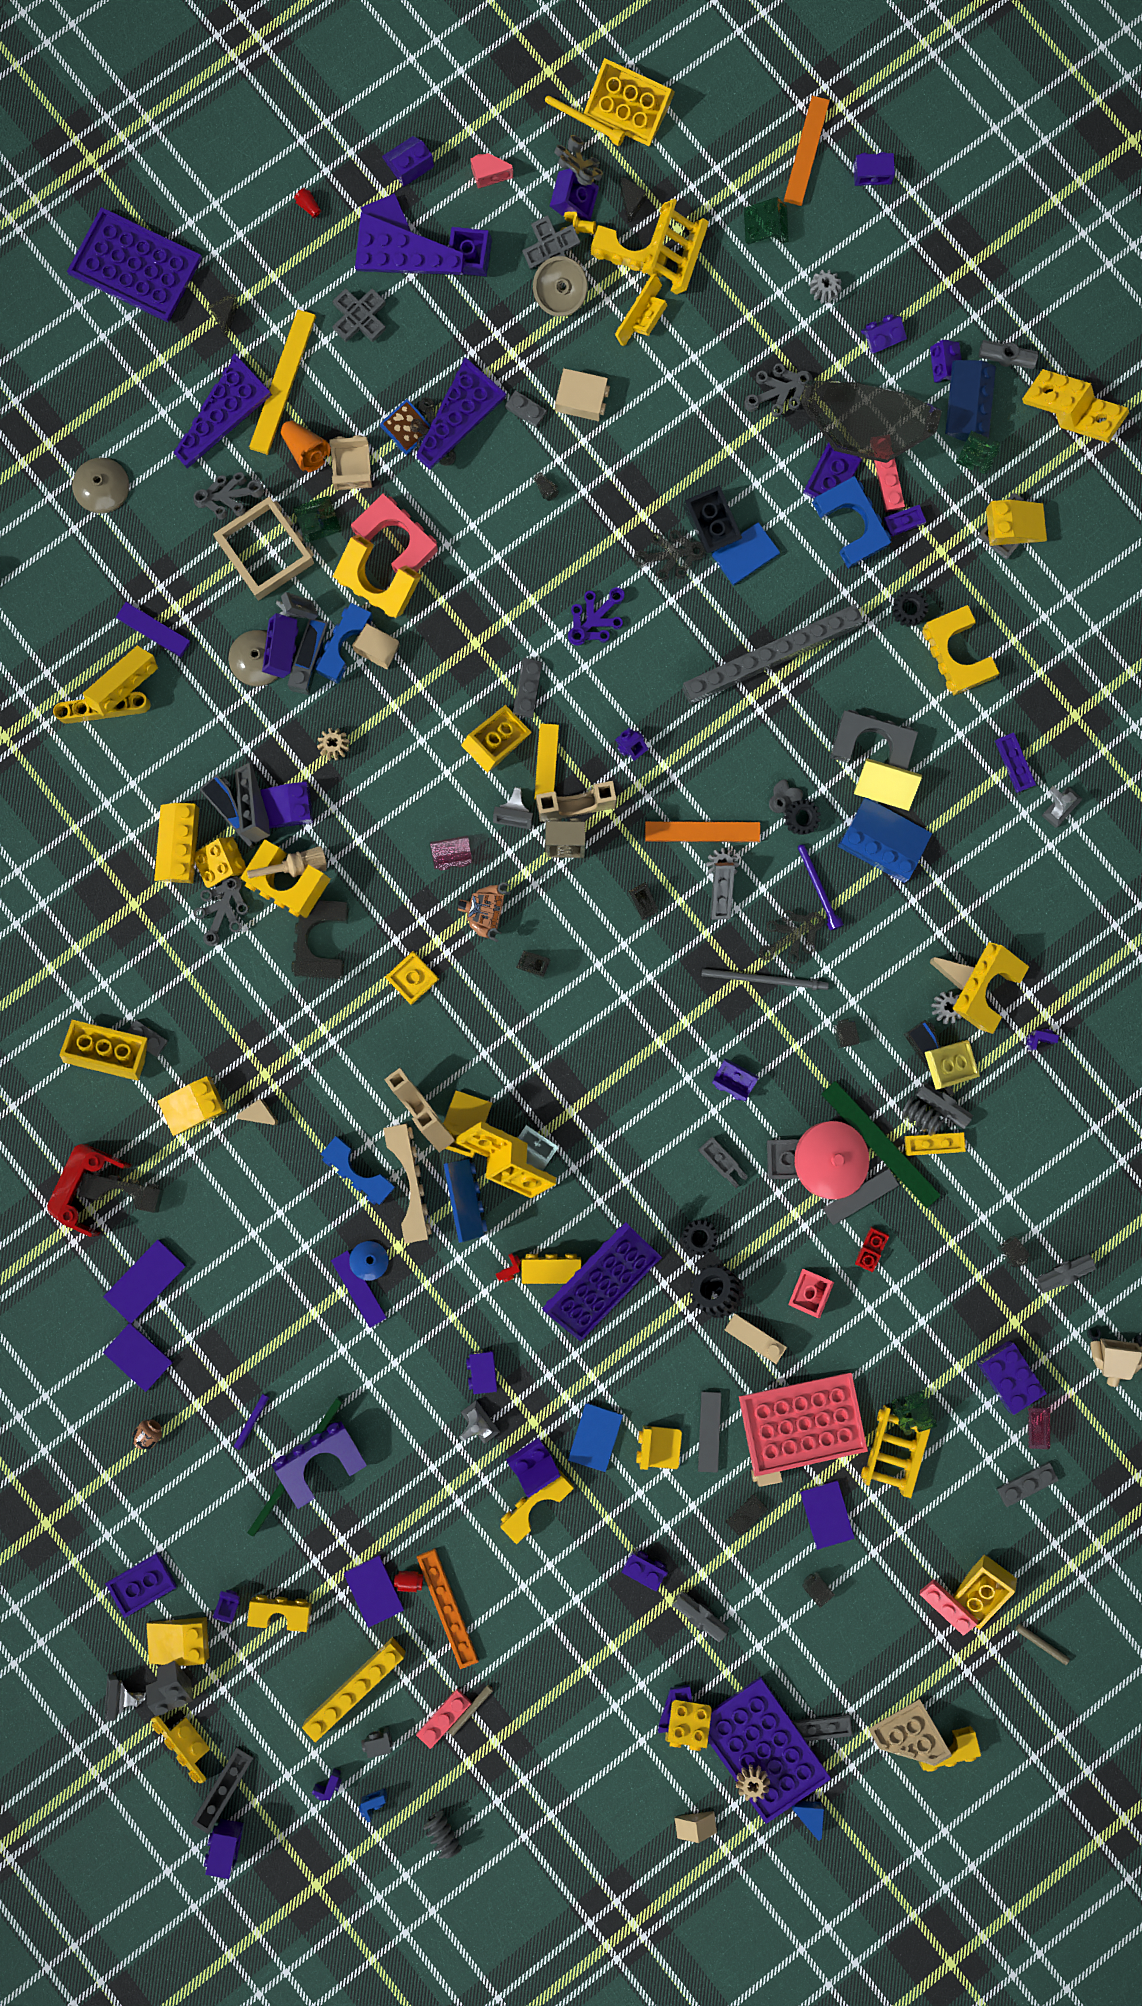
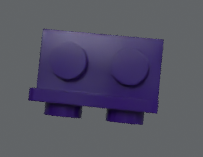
[621,1550,668,1592]

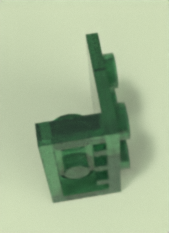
[744,197,789,244]

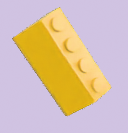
[155,803,199,883]
[60,1020,148,1081]

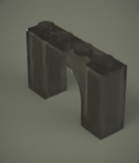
[291,900,349,981]

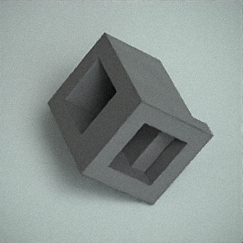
[361,1727,393,1758]

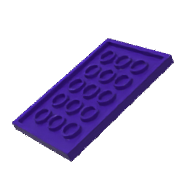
[67,207,202,322]
[542,1222,662,1342]
[708,1676,831,1824]

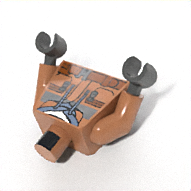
[458,882,511,942]

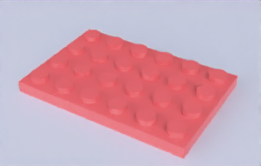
[739,1373,868,1476]

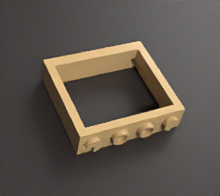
[213,496,314,601]

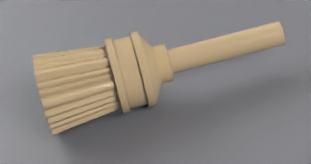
[247,846,327,878]

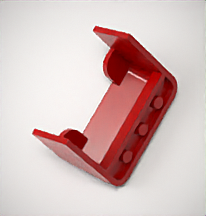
[47,1144,131,1237]

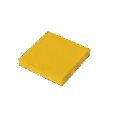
[385,951,439,1005]

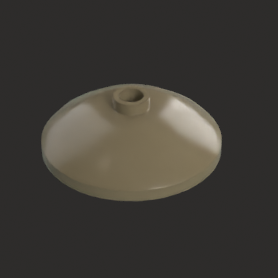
[533,256,588,316]
[72,458,130,514]
[229,630,278,687]

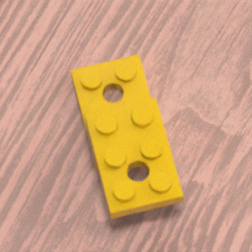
[1022,369,1129,443]
[456,1122,557,1198]

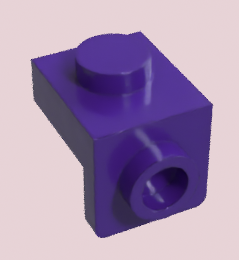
[1026,1029,1059,1051]
[213,1590,240,1624]
[312,1769,342,1801]

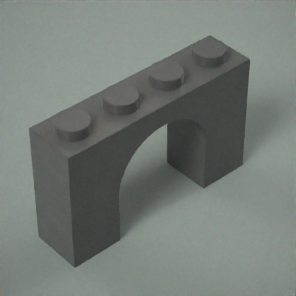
[829,710,918,770]

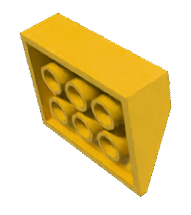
[583,58,675,147]

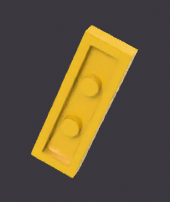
[905,1132,966,1156]

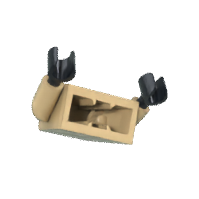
[1087,1329,1142,1387]

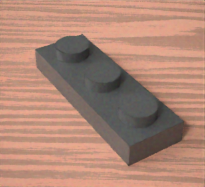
[513,657,542,718]
[710,863,735,920]
[996,1462,1059,1507]

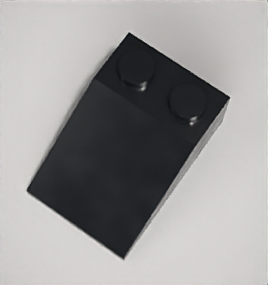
[683,485,742,554]

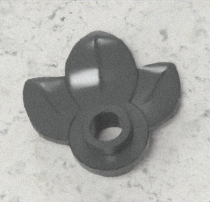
[769,779,803,815]

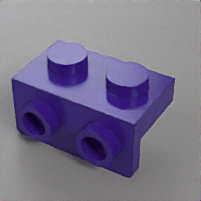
[861,314,907,354]
[930,339,961,383]
[712,1058,759,1102]

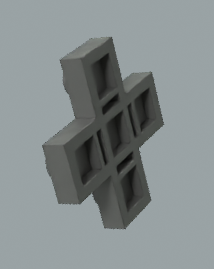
[522,215,581,270]
[332,288,386,342]

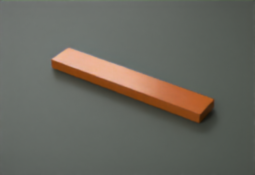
[784,96,830,206]
[645,822,760,842]
[417,1548,479,1669]

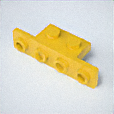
[615,273,667,346]
[151,1716,210,1783]

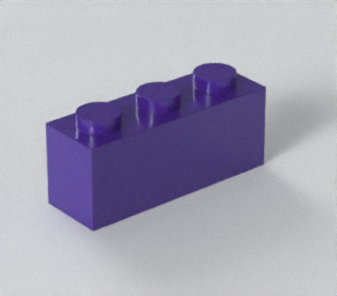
[262,613,298,678]

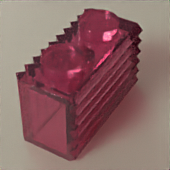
[1028,1407,1050,1449]

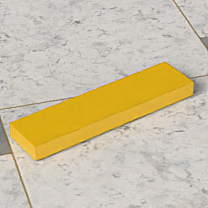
[534,723,559,800]

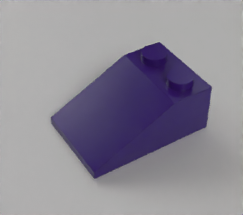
[260,782,313,829]

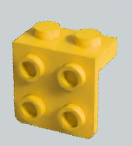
[195,837,246,888]
[636,1425,682,1470]
[665,1700,712,1751]

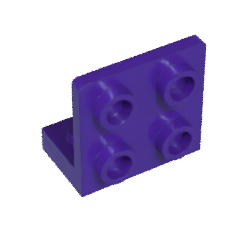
[506,1437,561,1497]

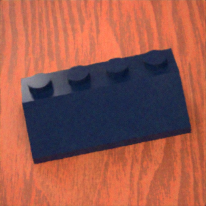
[945,360,996,445]

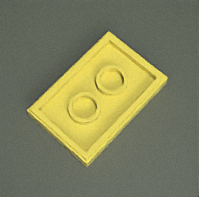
[854,758,922,811]
[925,1040,980,1090]

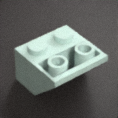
[518,1125,558,1171]

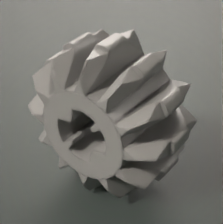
[810,269,842,304]
[706,848,739,874]
[931,991,962,1024]

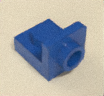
[359,1788,387,1823]

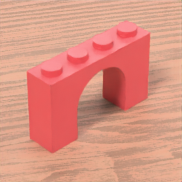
[351,494,438,573]

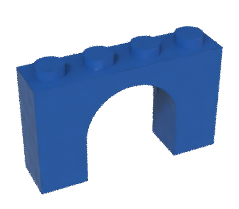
[812,476,891,568]

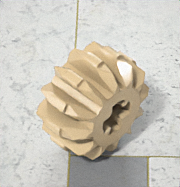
[317,728,350,761]
[736,1764,770,1802]

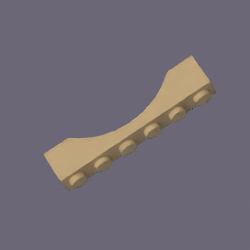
[383,1124,432,1244]

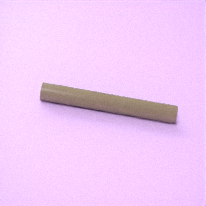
[1016,1624,1070,1665]
[448,1685,493,1736]

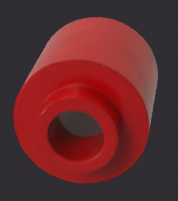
[394,1571,423,1592]

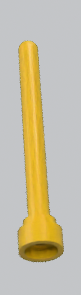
[545,96,625,146]

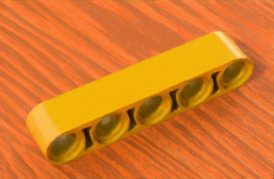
[53,692,151,724]

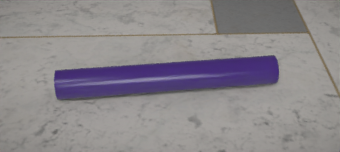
[234,1394,270,1450]

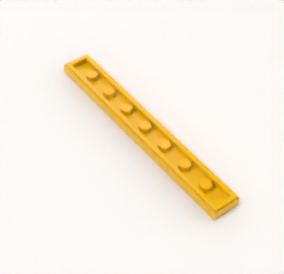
[249,309,316,455]

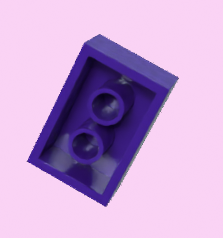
[976,1341,1047,1415]

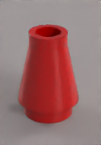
[294,188,321,218]

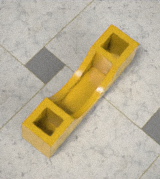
[591,225,668,277]
[500,1469,574,1544]

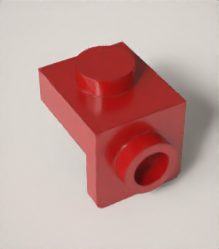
[496,1253,522,1283]

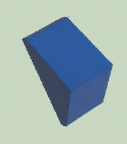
[792,1800,824,1841]

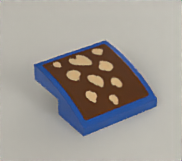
[380,399,431,456]

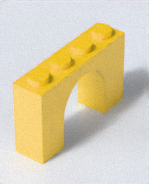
[333,534,422,618]
[922,605,999,696]
[240,840,331,918]
[952,942,1029,1034]

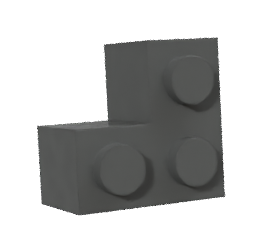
[146,1661,193,1716]

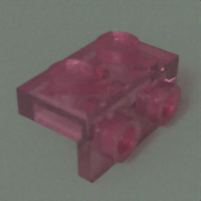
[430,836,472,870]

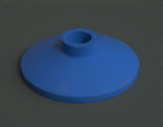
[349,1241,388,1281]

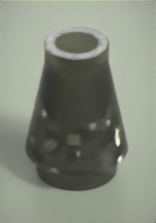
[533,472,559,501]

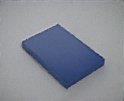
[712,522,780,586]
[568,1403,623,1472]

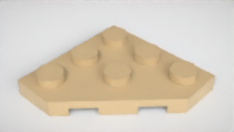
[869,1699,952,1766]

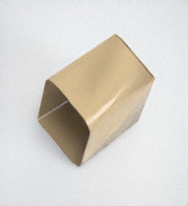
[352,624,400,669]

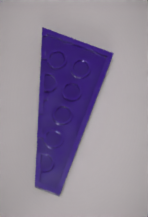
[355,212,465,275]
[173,353,272,469]
[416,357,506,470]

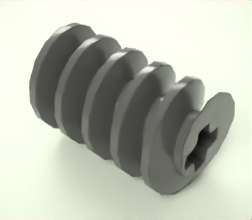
[902,1096,946,1136]
[423,1810,462,1859]

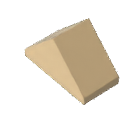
[236,1099,278,1125]
[675,1811,717,1843]

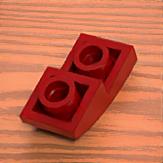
[855,1226,889,1272]

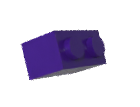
[853,152,895,186]
[466,1350,498,1394]

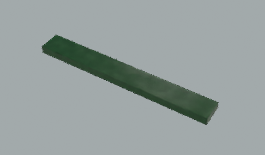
[821,1081,941,1209]
[247,1396,344,1537]

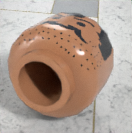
[132,1420,162,1450]

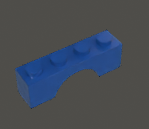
[315,603,373,684]
[321,1136,396,1205]

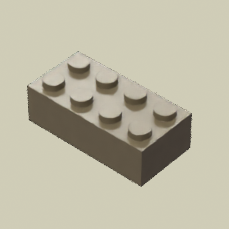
[545,818,585,858]

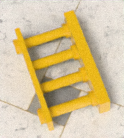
[641,198,709,295]
[861,1405,933,1498]

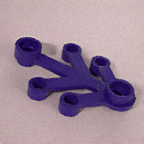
[568,587,624,646]

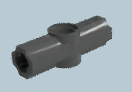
[979,340,1038,369]
[915,1082,973,1129]
[1035,1254,1096,1294]
[672,1590,729,1642]

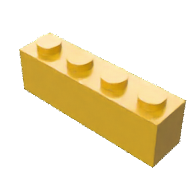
[83,645,158,716]

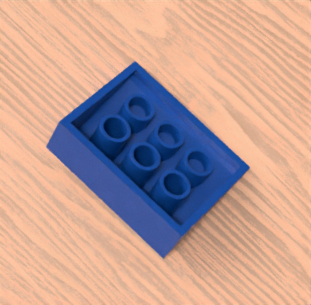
[838,798,932,883]
[444,1159,488,1243]

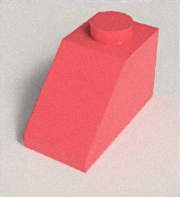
[470,153,513,189]

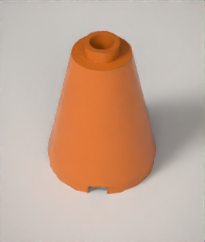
[281,421,331,472]

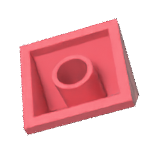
[788,1269,834,1319]

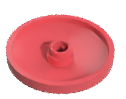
[795,1121,869,1199]

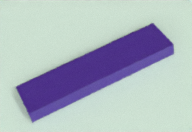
[116,602,191,658]
[331,1251,387,1328]

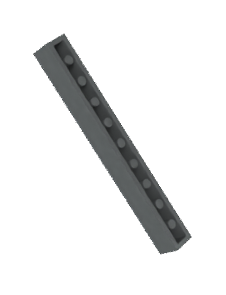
[682,604,864,705]

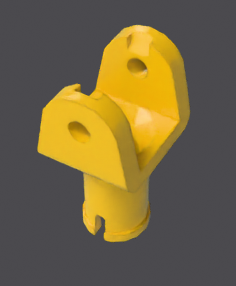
[560,212,596,234]

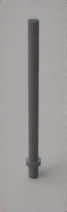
[701,968,828,991]

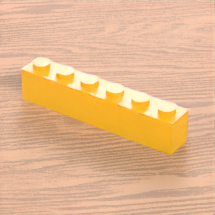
[302,1637,406,1742]

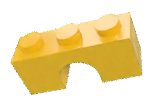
[247,1595,312,1632]
[919,1726,981,1771]

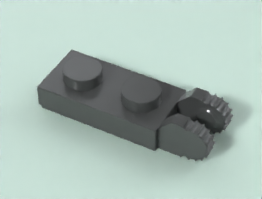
[698,1137,748,1188]

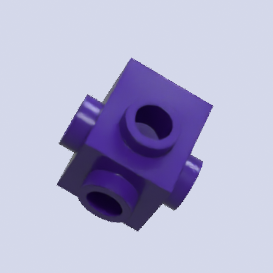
[615,727,649,761]

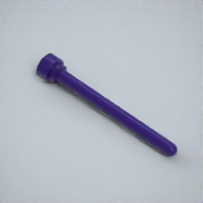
[798,844,844,931]

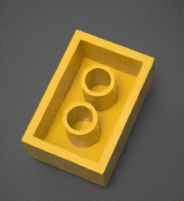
[522,1254,581,1284]

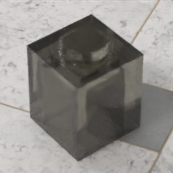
[833,1019,860,1049]
[997,1236,1031,1268]
[802,1572,835,1608]

